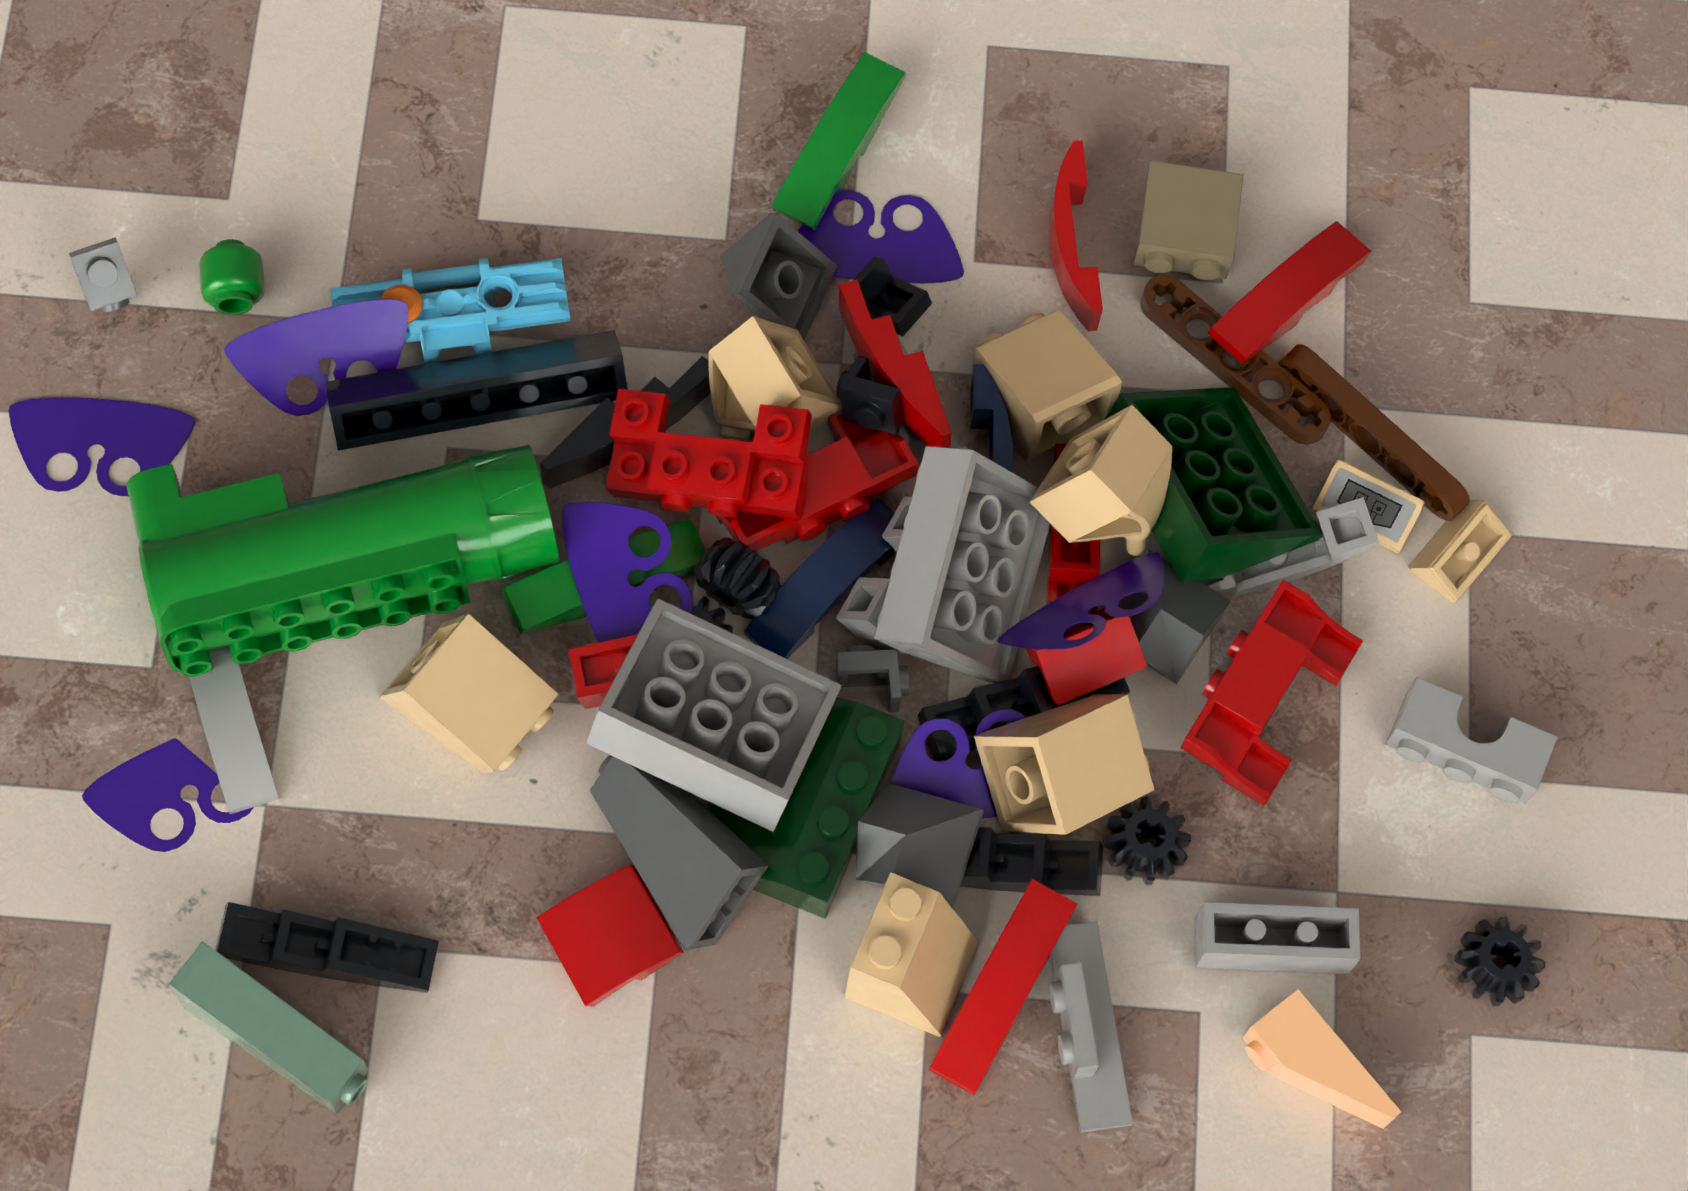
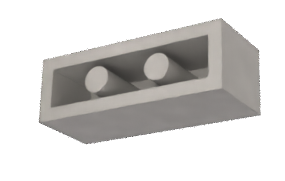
[1195,902,1360,974]

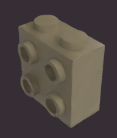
[1133,160,1244,280]

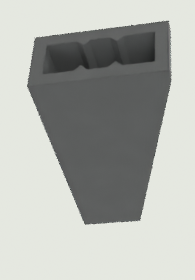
[590,755,768,950]

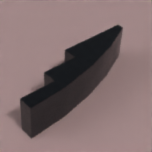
[540,356,711,489]
[917,666,1130,760]
[960,827,1104,896]
[215,902,439,993]

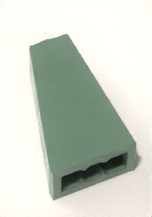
[169,941,368,1114]

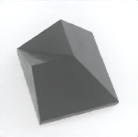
[720,213,837,340]
[1118,548,1231,685]
[856,783,984,908]

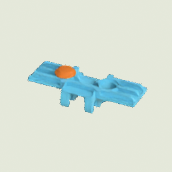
[330,258,571,364]

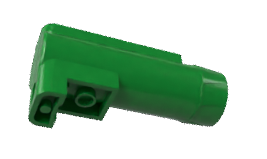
[127,444,559,677]

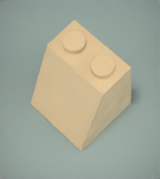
[972,309,1123,462]
[380,614,559,773]
[974,694,1155,835]
[845,872,979,1037]

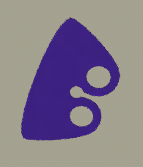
[798,190,964,284]
[224,299,408,416]
[8,398,195,496]
[562,502,693,643]
[997,552,1165,650]
[891,710,1026,819]
[82,737,254,852]

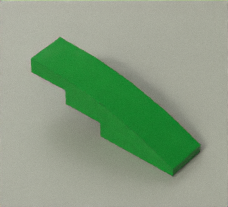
[771,52,906,231]
[501,519,706,634]

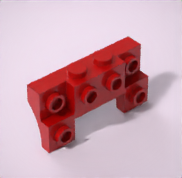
[605,389,812,519]
[715,413,919,551]
[1181,579,1364,806]

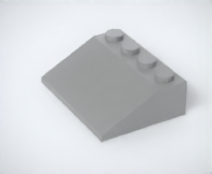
[874,446,1050,683]
[586,598,842,832]

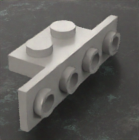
[1049,921,1133,1133]

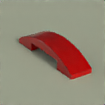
[1049,140,1103,331]

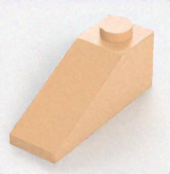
[1243,989,1401,1129]

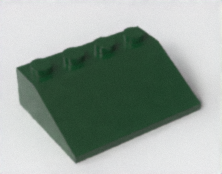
[1104,387,1323,582]
[707,697,905,919]

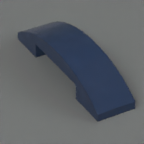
[970,365,1013,472]
[744,499,895,659]

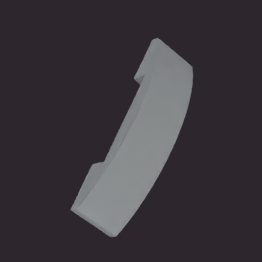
[1200,497,1379,598]
[189,646,279,814]

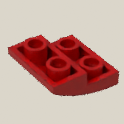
[536,864,684,1007]

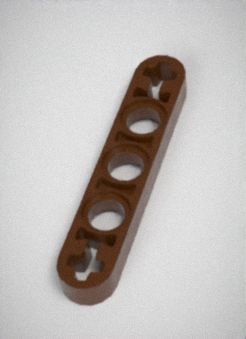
[1141,275,1331,445]
[1278,344,1470,521]

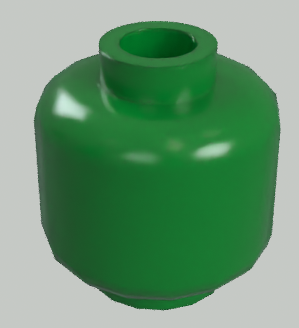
[199,239,265,315]

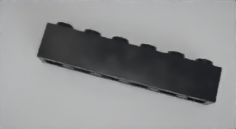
[326,330,628,451]

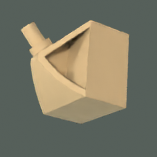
[708,316,842,441]
[1030,405,1173,556]

